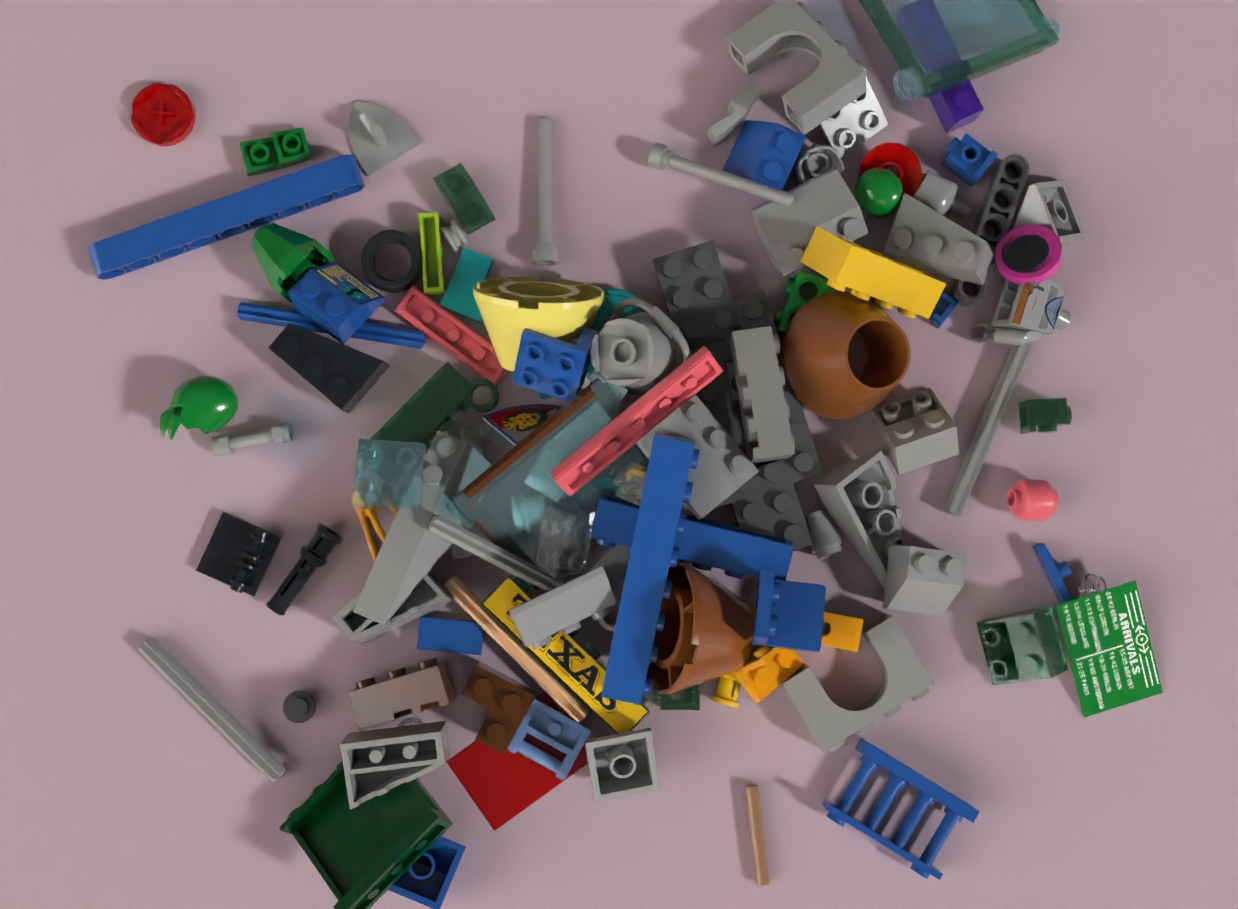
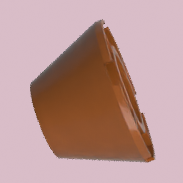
[782,291,910,420]
[647,561,754,695]

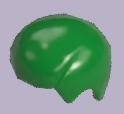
[855,167,903,218]

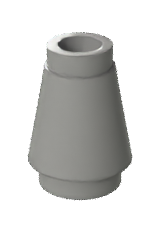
[805,510,843,560]

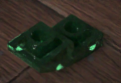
[433,163,495,235]

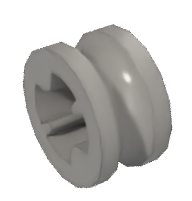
[441,220,469,253]

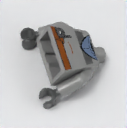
[971,263,1071,345]

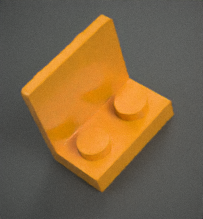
[733,646,804,703]

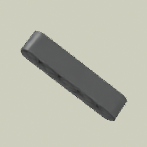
[951,154,1029,306]

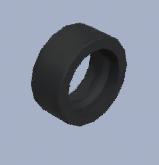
[361,229,423,293]

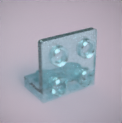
[352,438,426,510]

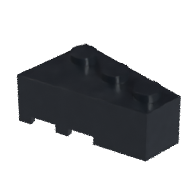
[268,323,390,414]

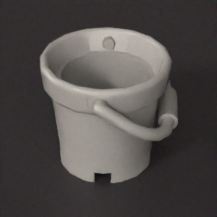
[590,297,691,396]

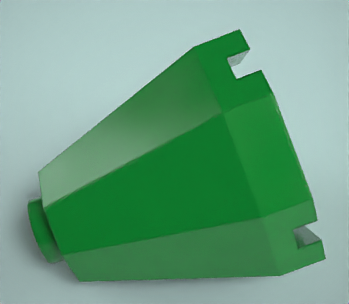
[252,223,334,303]

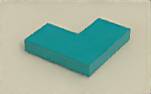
[440,248,494,325]

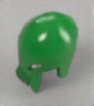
[160,376,238,440]

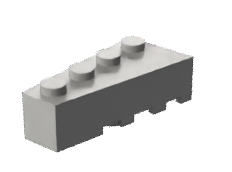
[729,326,795,463]

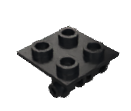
[196,512,281,596]

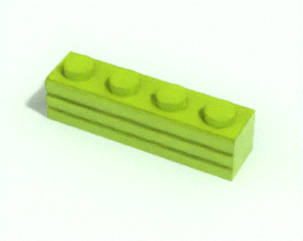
[418,212,446,296]

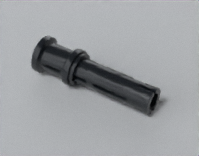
[266,523,343,616]

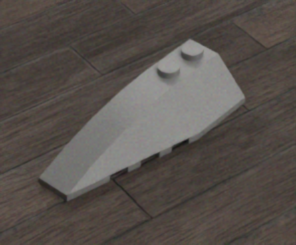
[353,430,492,625]

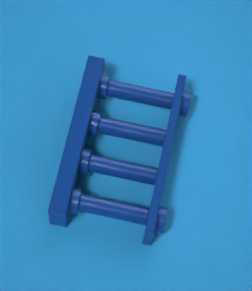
[822,738,980,880]

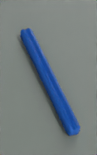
[237,302,425,349]

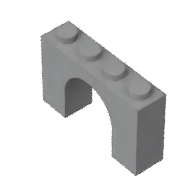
[726,0,867,135]
[781,614,934,752]

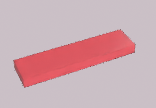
[394,285,508,387]

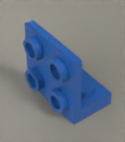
[512,327,598,402]
[752,569,826,652]

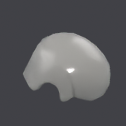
[796,144,845,185]

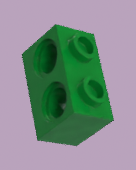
[773,270,834,338]

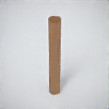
[745,785,770,886]

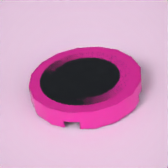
[995,225,1063,284]

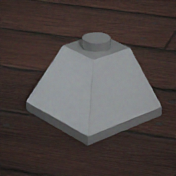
[1013,180,1085,247]

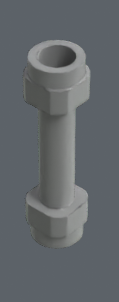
[212,422,293,456]

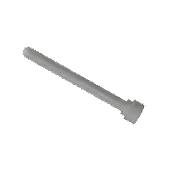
[533,116,558,266]
[648,142,794,206]

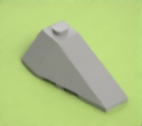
[813,451,908,589]

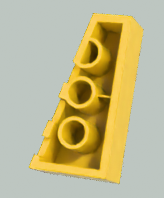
[800,226,946,319]

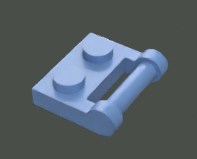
[507,698,591,781]

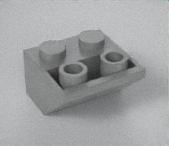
[871,388,959,475]

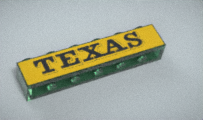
[481,574,650,734]

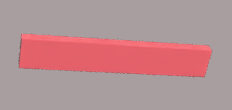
[549,346,723,497]

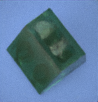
[976,606,1068,685]

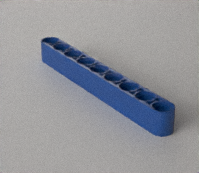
[87,154,365,280]

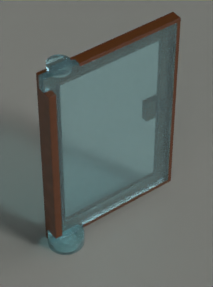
[446,377,649,590]

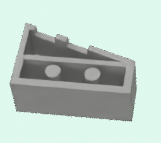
[332,572,455,643]

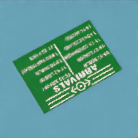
[1056,580,1163,718]

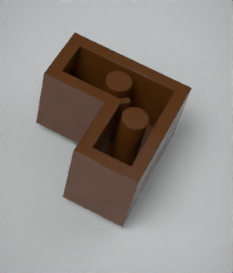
[462,662,537,755]

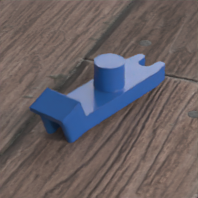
[1032,543,1077,604]

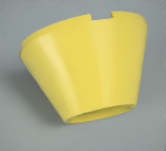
[473,276,604,372]

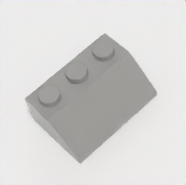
[750,167,869,276]
[636,394,759,520]
[508,566,616,650]

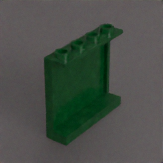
[279,761,453,909]

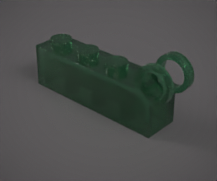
[356,361,500,482]

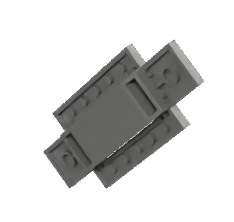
[652,240,823,551]

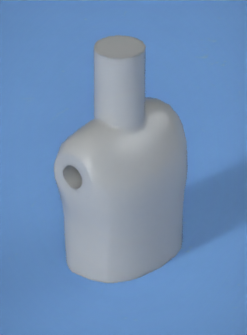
[912,170,972,219]

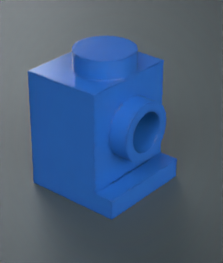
[941,133,998,187]

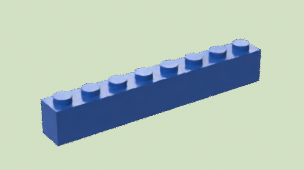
[601,432,700,705]

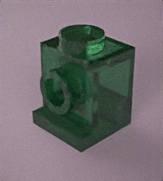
[1018,398,1072,434]
[653,684,700,710]

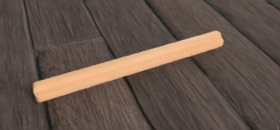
[444,576,589,723]

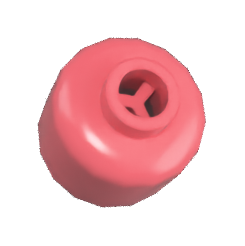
[1006,479,1058,521]

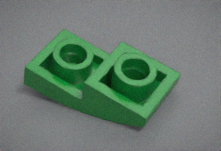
[239,127,311,176]

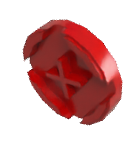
[131,83,196,147]

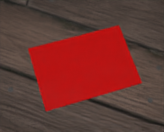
[447,691,587,831]

